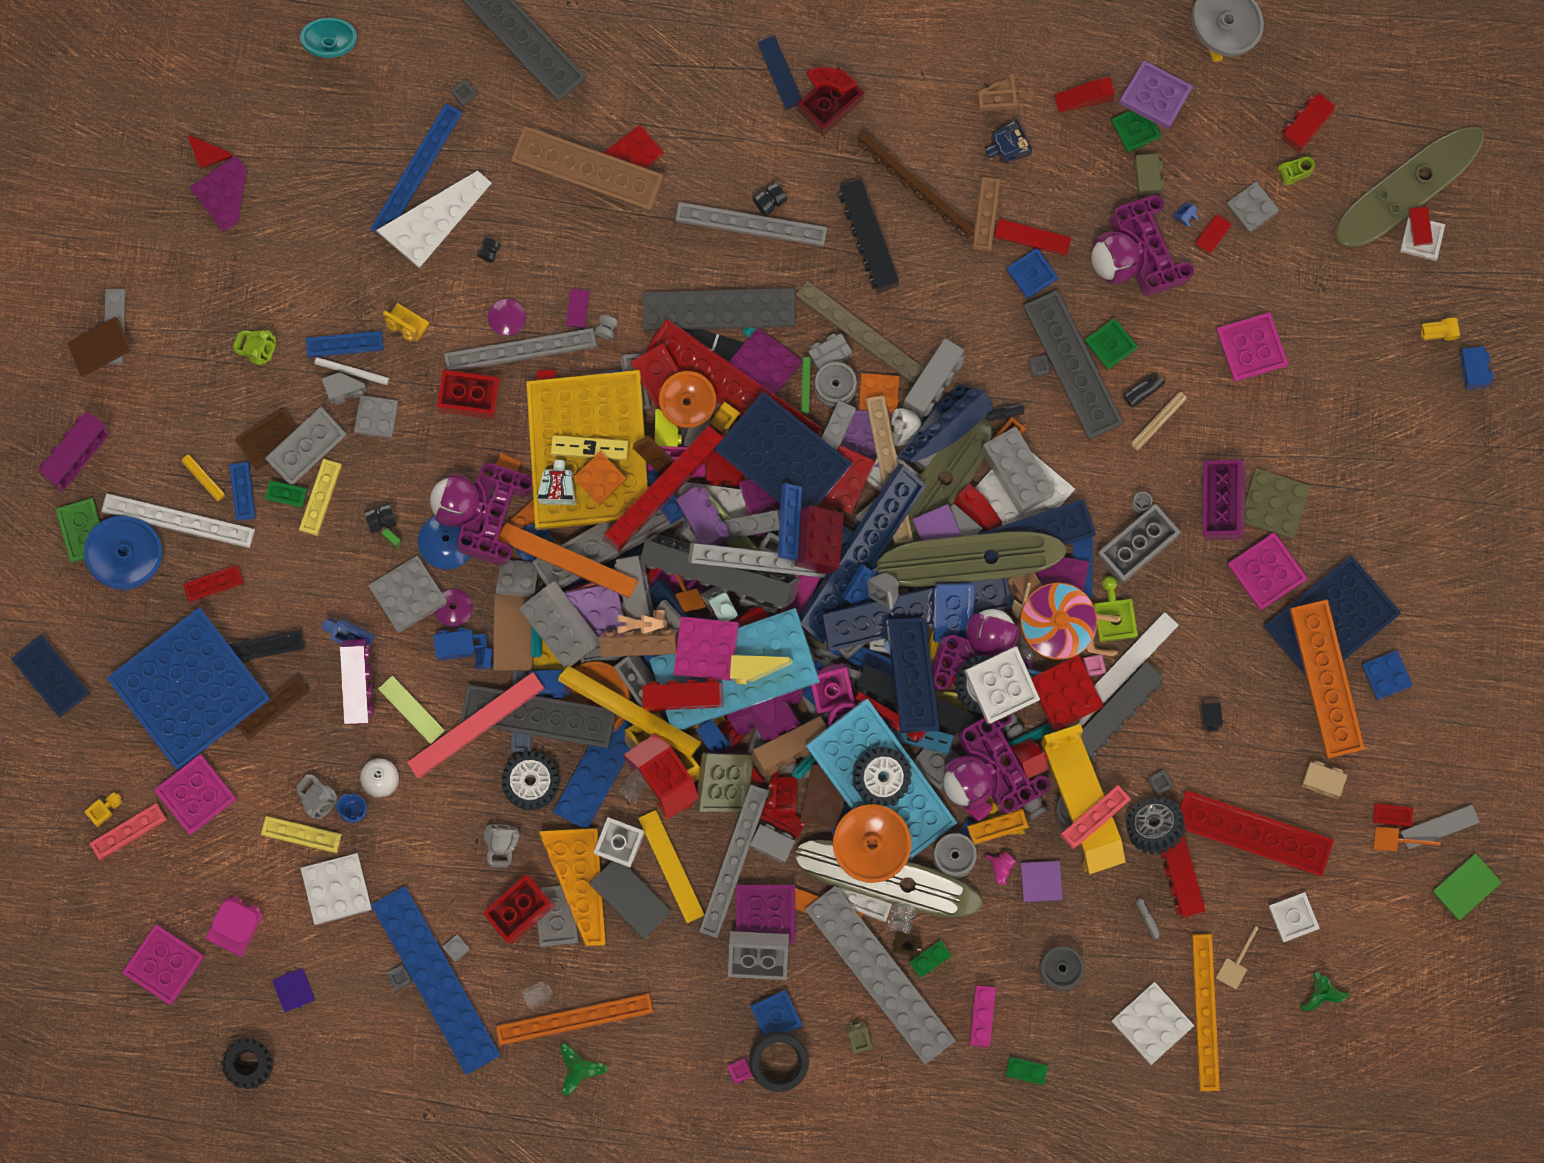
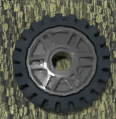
[1126,797,1185,855]

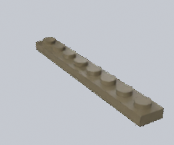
[795,281,924,386]

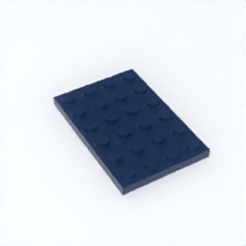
[714,392,852,510]
[1263,555,1401,677]

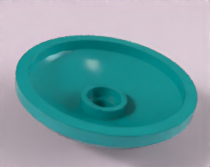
[300,18,357,58]

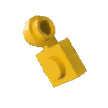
[84,792,122,827]

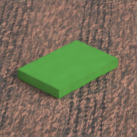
[56,498,100,564]
[1432,853,1502,921]

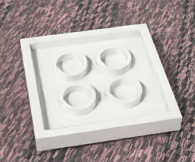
[964,647,1040,724]
[301,853,372,925]
[1111,982,1194,1066]

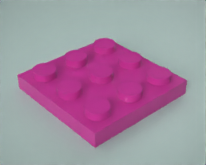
[1216,312,1289,382]
[1227,532,1308,611]
[673,617,739,681]
[154,754,237,836]
[122,924,205,1006]

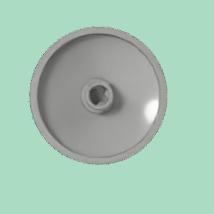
[1191,0,1264,57]

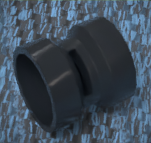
[477,237,501,263]

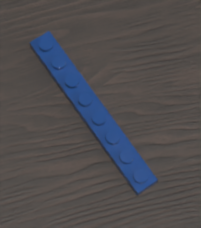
[370,103,462,237]

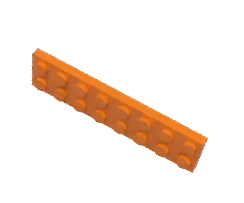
[1289,599,1365,759]

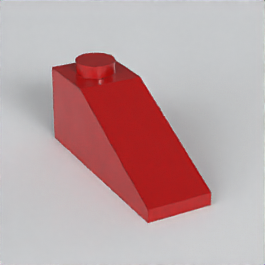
[1054,77,1115,113]
[954,483,1003,532]

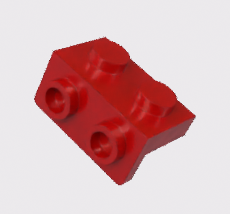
[768,772,798,815]

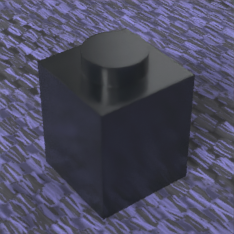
[1199,702,1223,733]

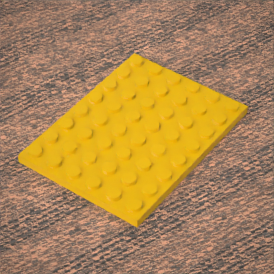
[527,370,648,530]

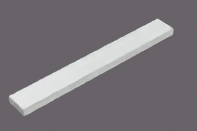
[101,493,255,549]
[1065,612,1179,728]

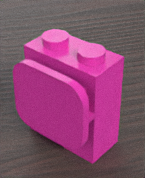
[205,896,264,958]

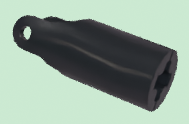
[1123,372,1165,408]

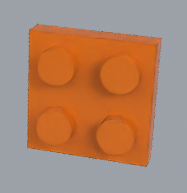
[859,373,899,414]
[573,451,627,506]

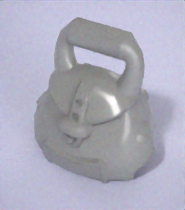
[297,774,337,819]
[483,824,520,868]

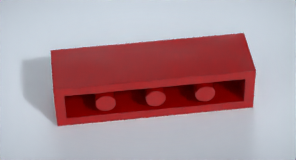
[642,679,723,711]
[1159,836,1206,919]

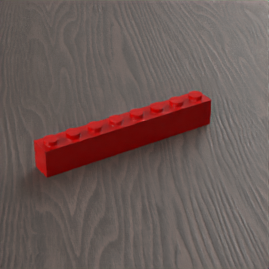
[604,426,723,553]

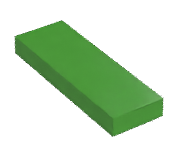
[801,357,810,417]

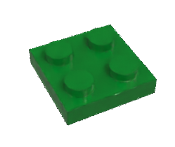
[1111,110,1162,154]
[1084,318,1138,371]

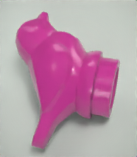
[985,851,1016,885]

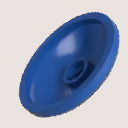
[418,516,471,570]

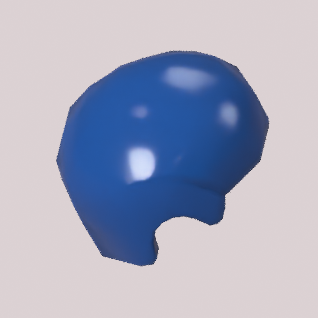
[336,794,367,823]

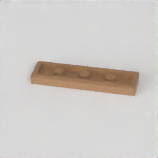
[972,177,1001,252]

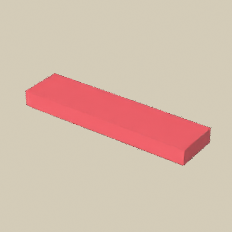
[1060,785,1131,850]
[89,803,167,861]

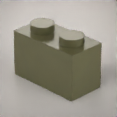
[1134,154,1164,197]

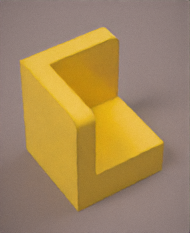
[710,402,740,435]

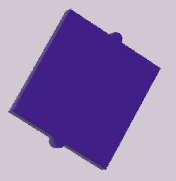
[272,968,315,1012]

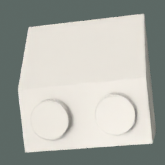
[593,817,645,868]

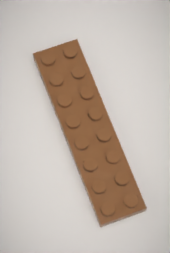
[511,126,664,211]

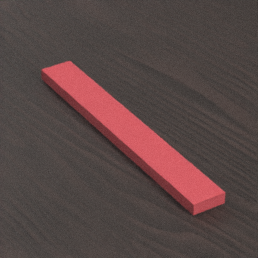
[407,672,545,779]

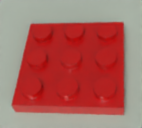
[1031,655,1104,732]

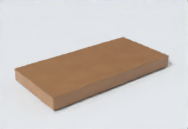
[493,595,533,672]

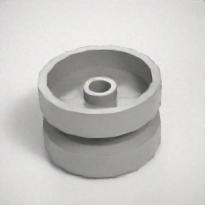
[814,362,857,409]
[933,833,977,879]

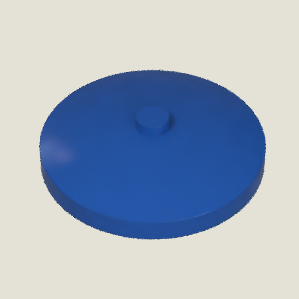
[84,516,162,590]

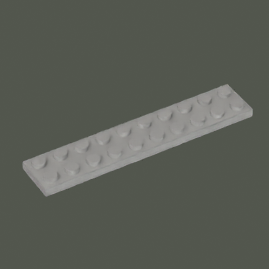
[805,886,956,1065]

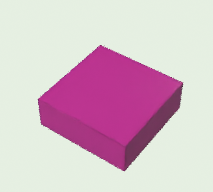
[727,1058,753,1085]

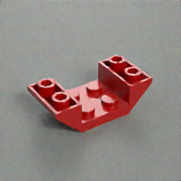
[623,734,699,820]

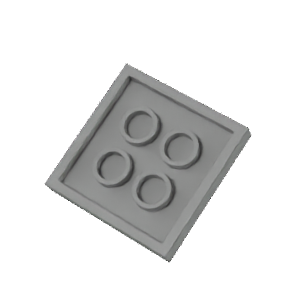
[368,556,448,634]

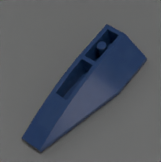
[898,384,993,463]

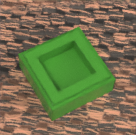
[382,528,402,549]

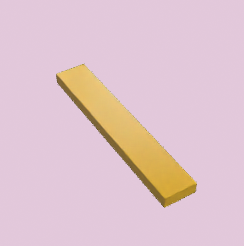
[638,810,705,924]

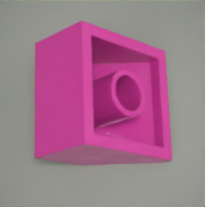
[811,663,855,714]

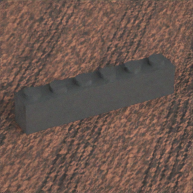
[1081,662,1163,761]

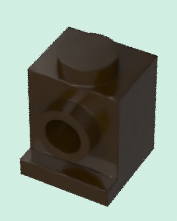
[892,932,923,958]

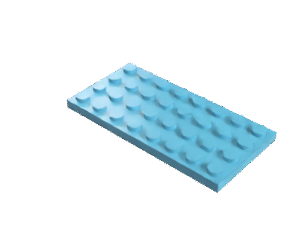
[649,608,820,730]
[805,699,957,861]

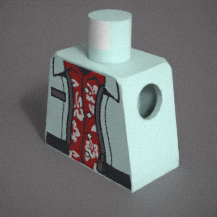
[537,460,576,505]
[700,586,738,621]

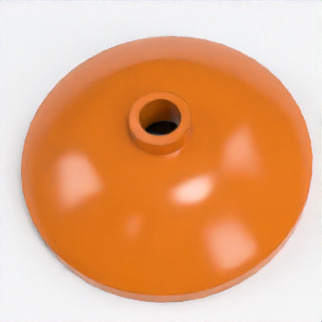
[659,371,716,428]

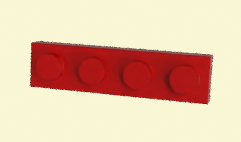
[855,692,926,742]

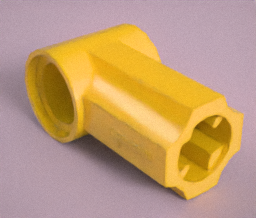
[1421,318,1460,341]

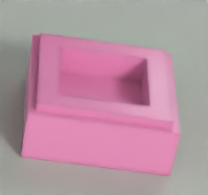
[1083,654,1106,677]

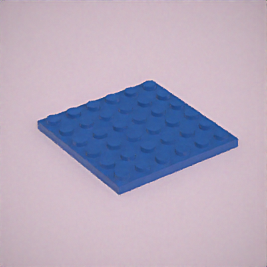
[107,607,270,770]

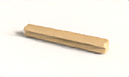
[1131,392,1187,451]

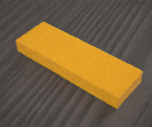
[967,809,1029,845]

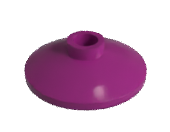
[435,589,473,627]

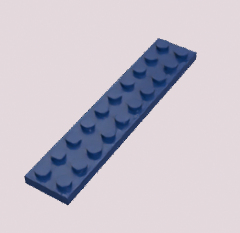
[553,655,660,829]
[371,886,501,1076]

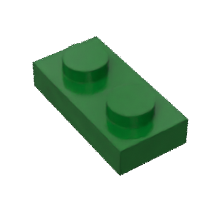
[265,480,307,509]
[909,940,952,979]
[1005,1057,1048,1086]

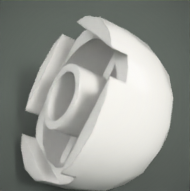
[891,408,923,446]
[360,758,399,797]

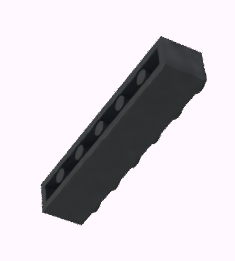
[837,179,899,294]

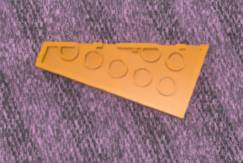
[539,829,605,947]

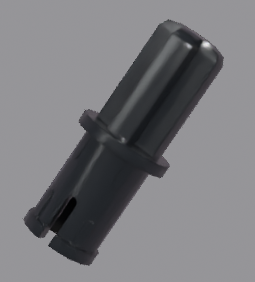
[986,403,1024,421]

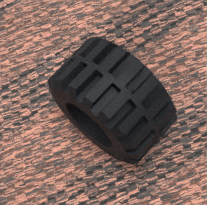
[221,1038,273,1089]

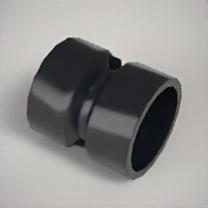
[752,181,787,216]
[363,502,397,534]

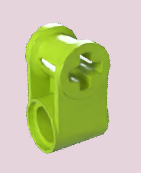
[1277,157,1315,186]

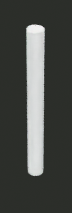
[314,357,389,385]

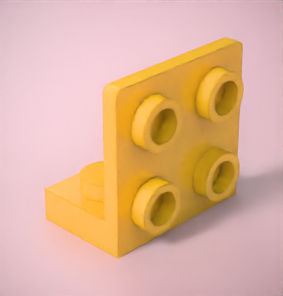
[383,303,429,342]

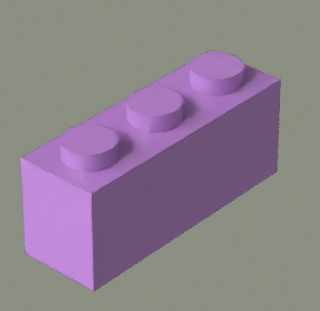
[676,487,730,546]

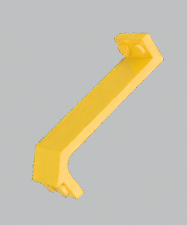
[1041,724,1125,875]

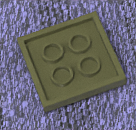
[1245,468,1310,540]
[695,753,753,812]

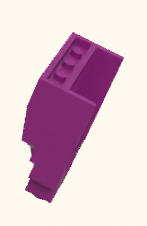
[726,689,804,743]

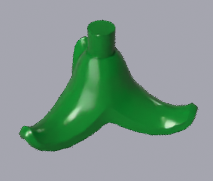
[1299,972,1350,1011]
[560,1043,607,1096]

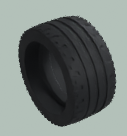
[749,1031,809,1092]

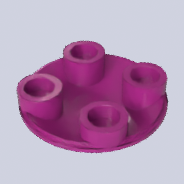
[488,299,526,336]

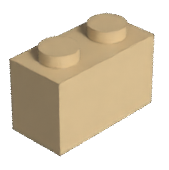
[1301,761,1347,800]

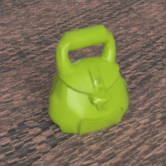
[233,330,276,365]

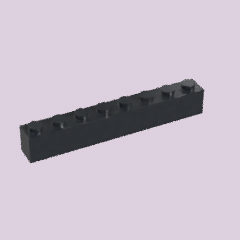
[853,664,1005,742]

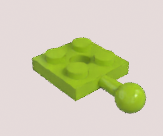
[1094,576,1138,643]

